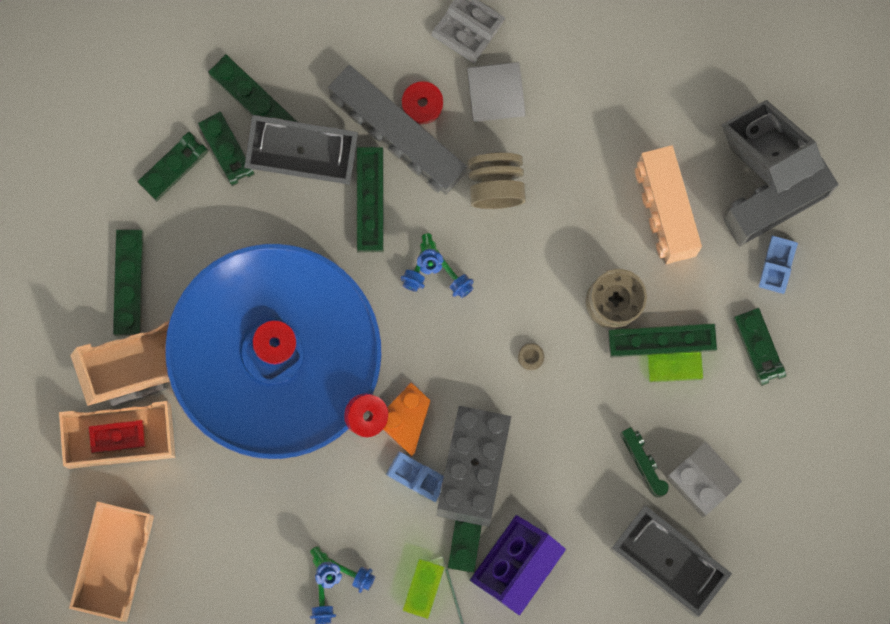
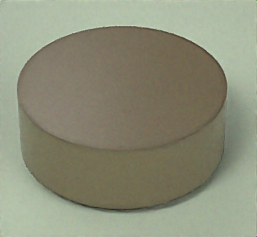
[518,343,545,371]

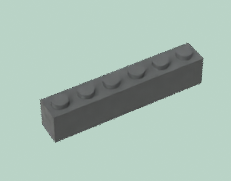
[328,65,467,195]

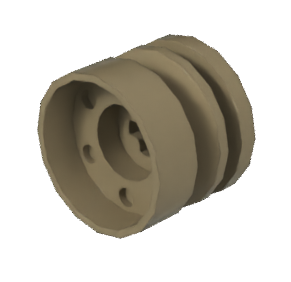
[468,152,526,209]
[585,268,647,329]

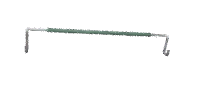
[429,557,464,624]

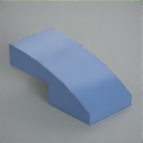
[758,236,798,294]
[385,451,444,502]

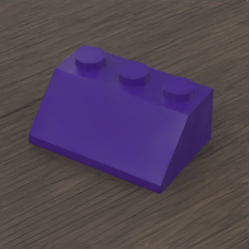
[469,515,566,616]

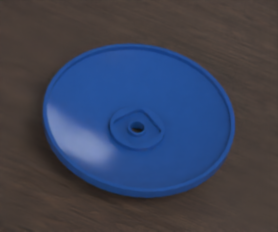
[165,244,382,459]

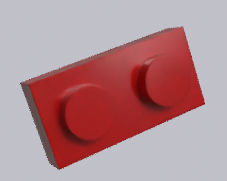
[89,420,146,454]

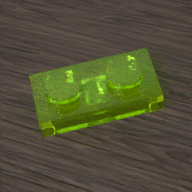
[647,352,703,383]
[402,559,445,619]

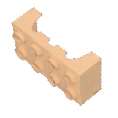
[635,145,702,264]
[70,321,170,406]
[59,401,176,469]
[69,502,154,622]

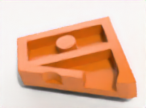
[383,383,431,457]

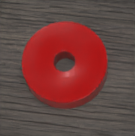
[402,81,443,124]
[253,321,296,365]
[344,393,388,438]

